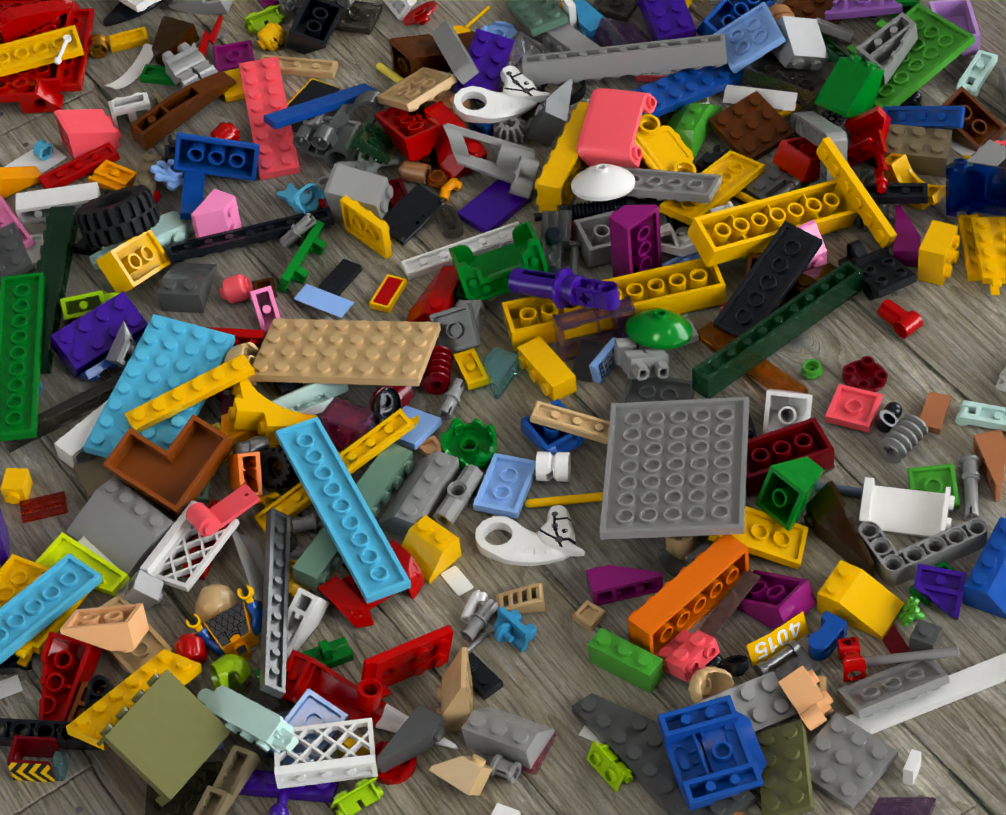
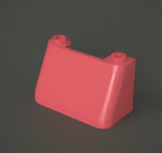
[577,88,657,168]

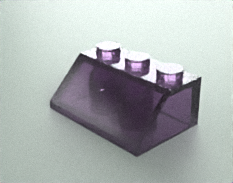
[593,17,652,47]

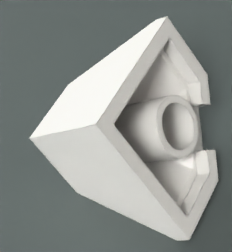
[762,389,813,435]

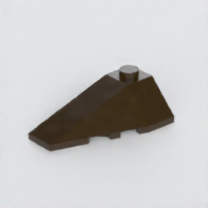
[804,481,874,578]

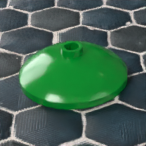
[626,308,692,349]

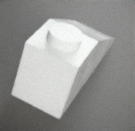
[287,587,330,658]

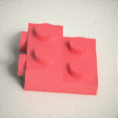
[655,629,720,682]

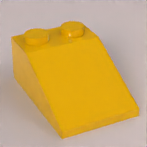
[96,229,171,293]
[817,560,905,640]

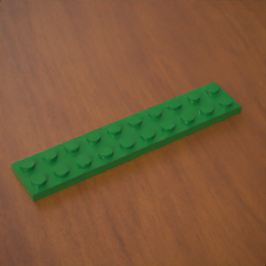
[0,272,45,442]

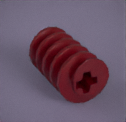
[422,346,452,395]

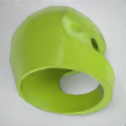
[210,654,252,692]

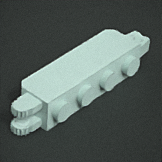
[89,211,195,270]
[197,685,299,754]

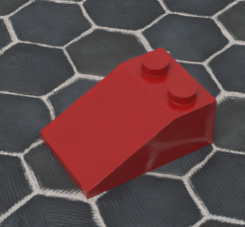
[773,137,820,183]

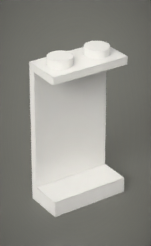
[859,477,955,538]

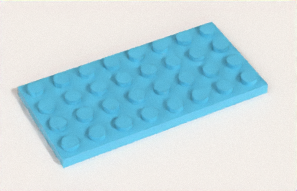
[83,314,235,458]

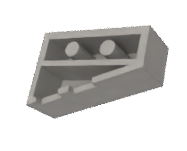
[856,12,918,86]

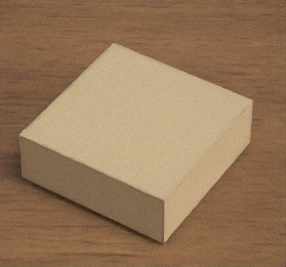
[572,600,606,632]

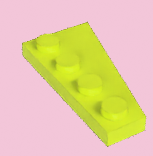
[35,532,130,596]

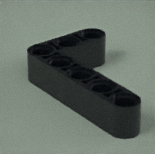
[0,675,114,751]

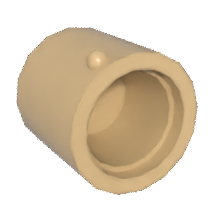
[665,536,696,561]

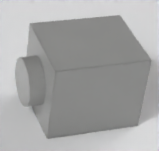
[123,569,164,611]

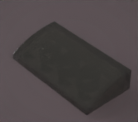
[741,57,827,110]

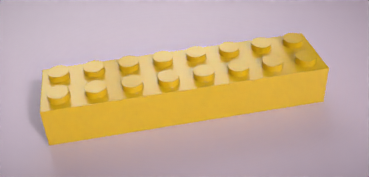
[687,179,858,267]

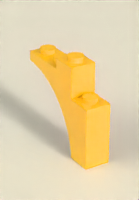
[228,378,317,445]

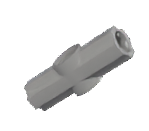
[433,464,483,528]

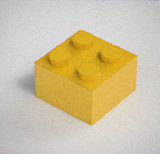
[917,220,960,286]

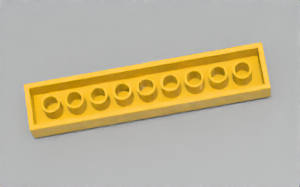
[502,258,726,351]

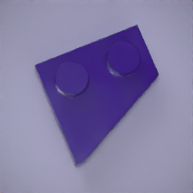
[913,563,967,620]

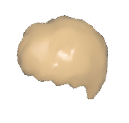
[195,584,239,623]
[688,666,734,703]

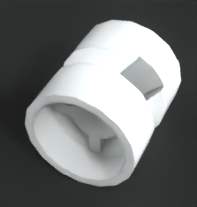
[536,451,571,482]

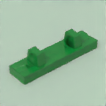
[277,220,327,294]
[254,637,354,694]

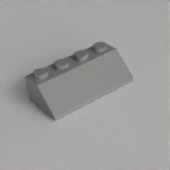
[378,451,461,537]

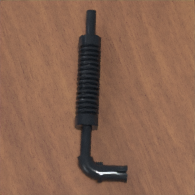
[533,196,680,231]

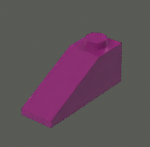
[893,205,921,267]
[586,565,663,606]

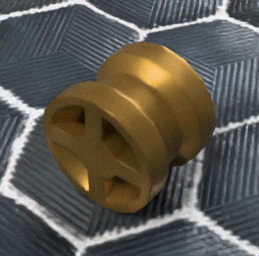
[89,34,109,59]

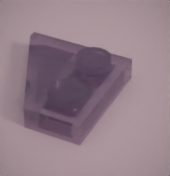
[869,797,936,815]

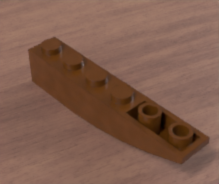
[130,71,236,151]

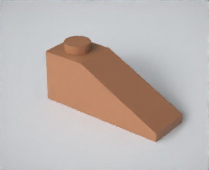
[973,429,1006,502]

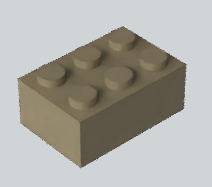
[883,124,952,177]

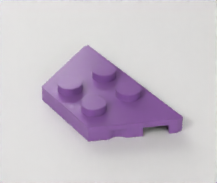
[825,0,903,20]

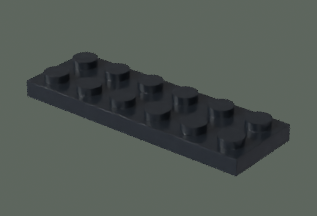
[713,221,823,346]

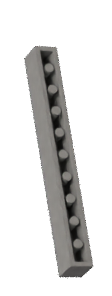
[522,33,727,87]

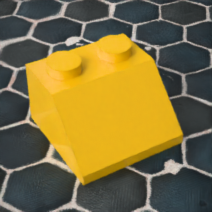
[401,515,462,584]

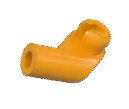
[439,178,463,204]

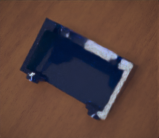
[946,158,1006,217]

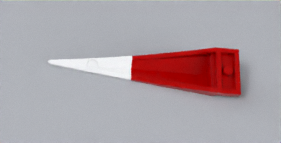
[280,650,458,750]

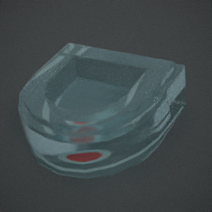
[52,751,70,781]

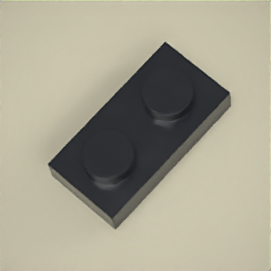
[468,652,503,700]

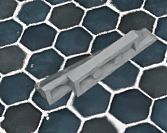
[231,529,265,613]

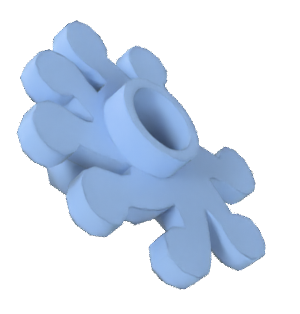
[150,159,185,191]

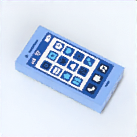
[589,337,616,384]

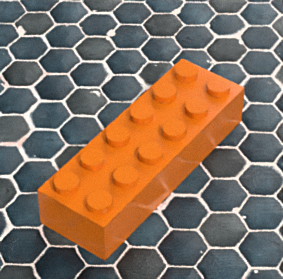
[628,535,749,655]

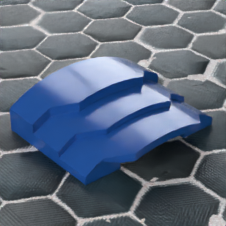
[657,695,767,811]

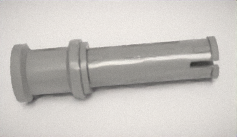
[960,455,982,521]

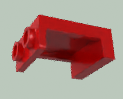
[845,105,891,167]

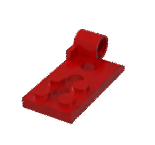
[356,625,453,712]

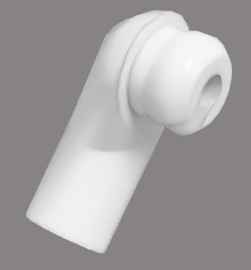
[461,590,488,624]

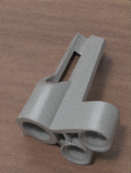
[443,123,540,199]

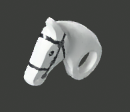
[453,65,551,124]
[475,505,585,566]

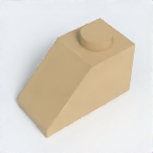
[429,754,493,795]

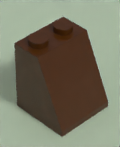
[389,34,451,78]

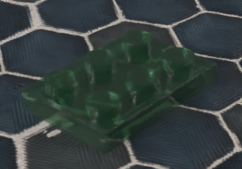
[352,120,397,165]

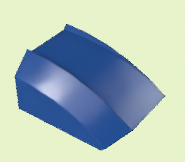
[521,399,584,455]

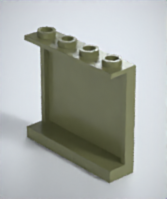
[96,669,232,807]

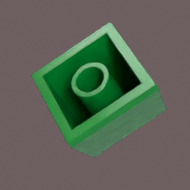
[814,54,885,117]
[755,456,824,531]

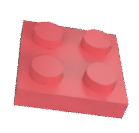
[825,384,883,433]

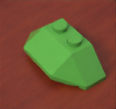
[667,103,722,163]

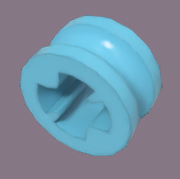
[33,140,53,160]

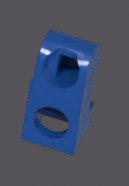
[808,611,847,661]

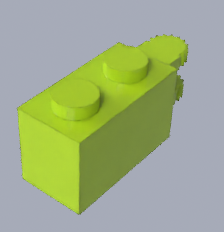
[60,290,119,320]

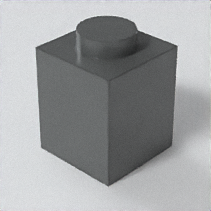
[909,619,942,661]

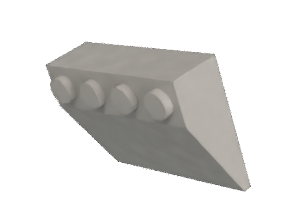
[66,476,174,578]

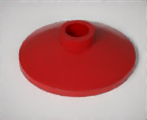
[403,1,437,26]

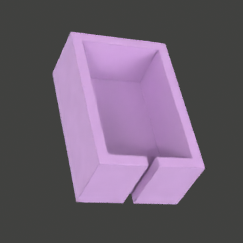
[929,0,981,56]

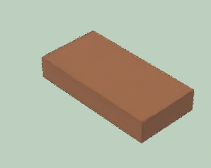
[920,391,951,434]

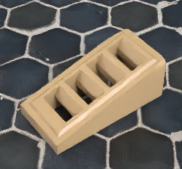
[496,583,545,614]

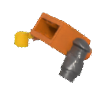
[227,435,279,507]

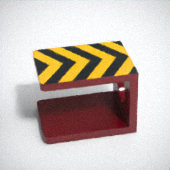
[7,735,62,782]

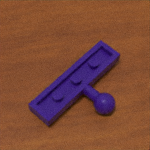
[238,770,339,815]

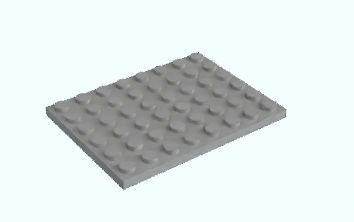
[599,397,749,540]

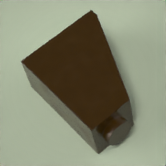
[152,16,199,66]

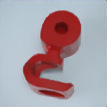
[837,636,866,682]

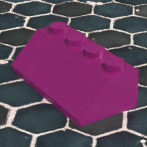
[609,204,662,278]

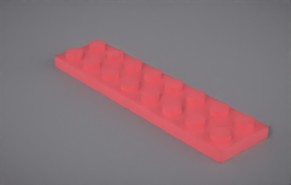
[239,56,301,180]

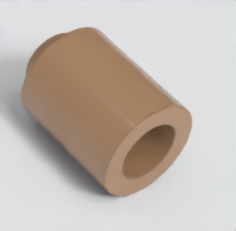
[399,160,432,185]

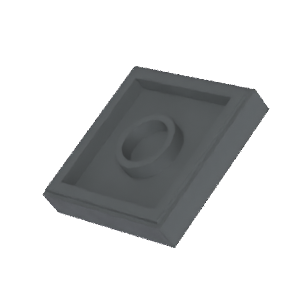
[429,303,482,355]

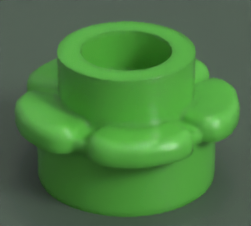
[801,359,823,380]

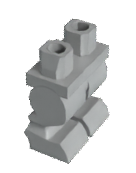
[162,42,218,88]
[613,337,669,381]

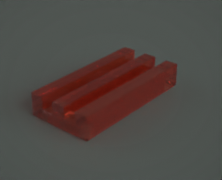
[19,491,68,523]

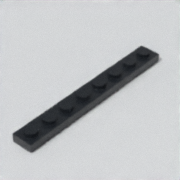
[166,207,334,263]

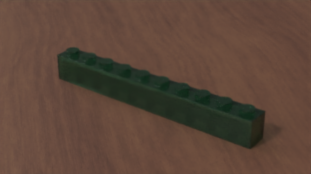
[37,206,78,374]
[692,260,863,399]

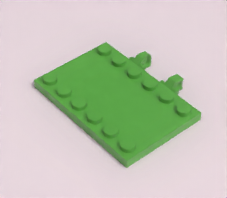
[847,3,975,109]

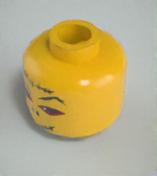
[257,23,286,52]

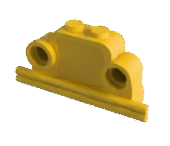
[634,114,696,173]

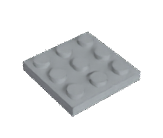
[808,712,898,811]

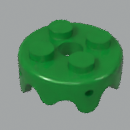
[441,418,498,471]

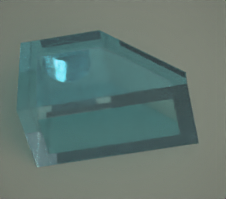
[483,347,520,400]

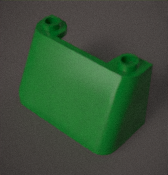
[449,220,549,301]

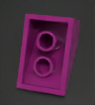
[737,570,817,629]

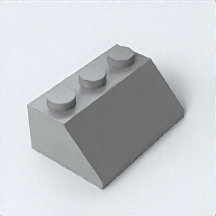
[461,707,555,770]

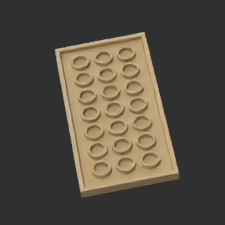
[249,318,441,386]

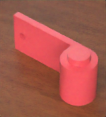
[186,483,260,537]

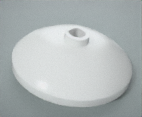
[571,164,635,201]

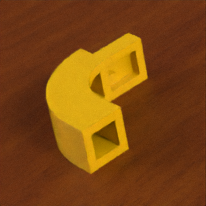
[883,153,949,210]

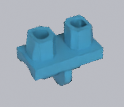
[493,607,537,652]

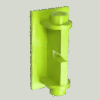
[244,4,285,34]
[586,740,633,792]
[331,777,384,815]

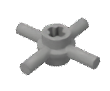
[337,139,399,174]

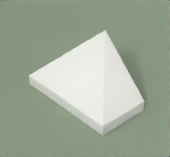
[383,0,417,21]

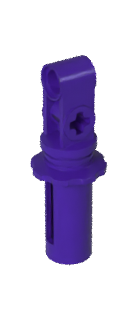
[508,267,621,311]

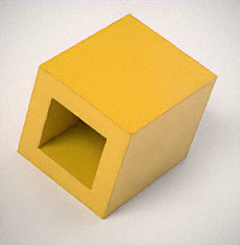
[0,468,33,504]

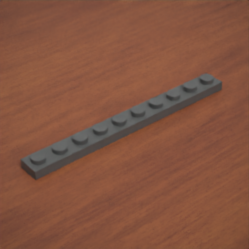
[259,508,291,699]

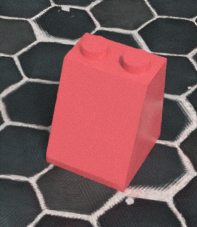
[54,109,121,160]

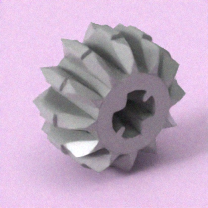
[493,116,527,144]

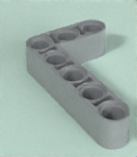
[790,111,848,183]
[858,518,988,586]

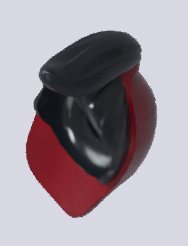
[364,385,413,426]

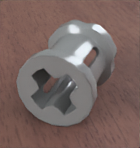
[490,754,522,784]

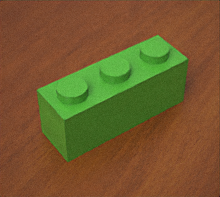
[588,628,664,693]

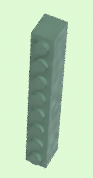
[292,443,415,593]

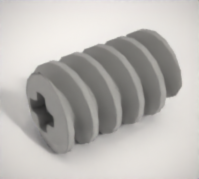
[879,414,928,463]

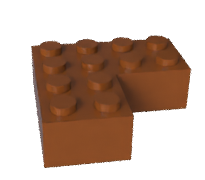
[103,414,234,517]

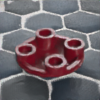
[842,356,888,392]

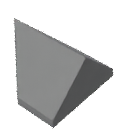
[105,320,137,369]

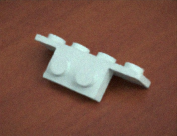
[271,383,349,415]

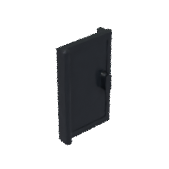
[382,184,446,245]

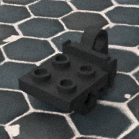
[838,240,917,301]

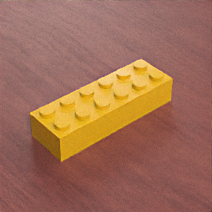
[535,101,589,213]

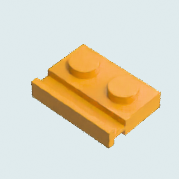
[88,160,137,191]

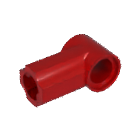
[877,299,923,339]

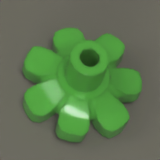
[898,596,925,627]

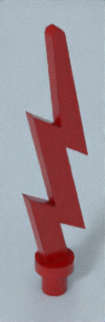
[198,15,223,57]
[873,129,888,194]

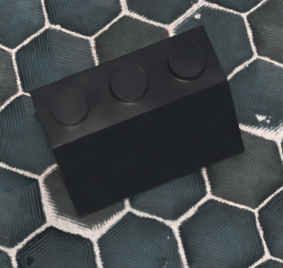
[286,0,345,55]

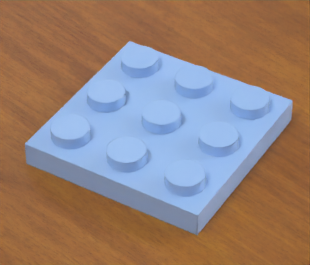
[713,2,786,74]

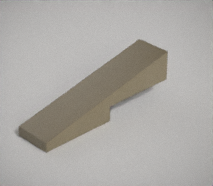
[193,745,261,815]

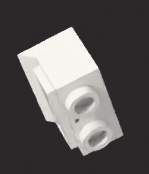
[108,92,151,128]

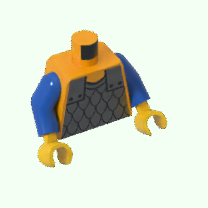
[186,585,262,660]

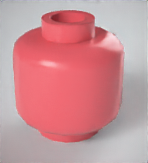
[220,274,253,305]

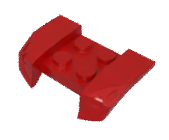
[317,539,424,628]

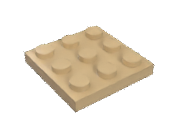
[376,67,457,112]

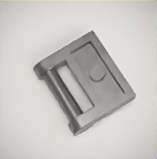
[745,167,801,200]
[754,640,821,681]

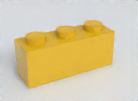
[517,336,577,401]

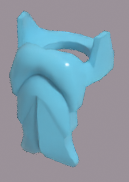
[276,183,325,214]

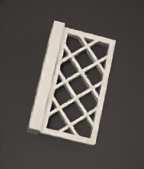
[140,500,240,592]
[274,718,378,789]

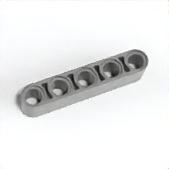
[431,21,479,85]

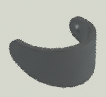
[658,549,695,577]

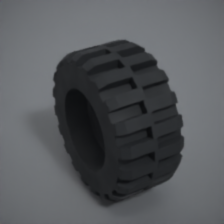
[75,185,160,248]

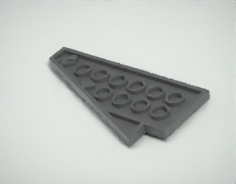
[572,693,756,815]

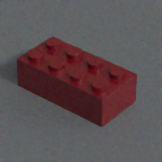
[746,417,834,496]

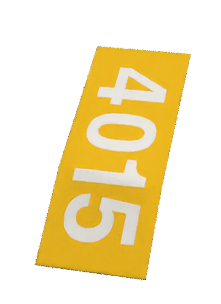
[746,611,809,666]

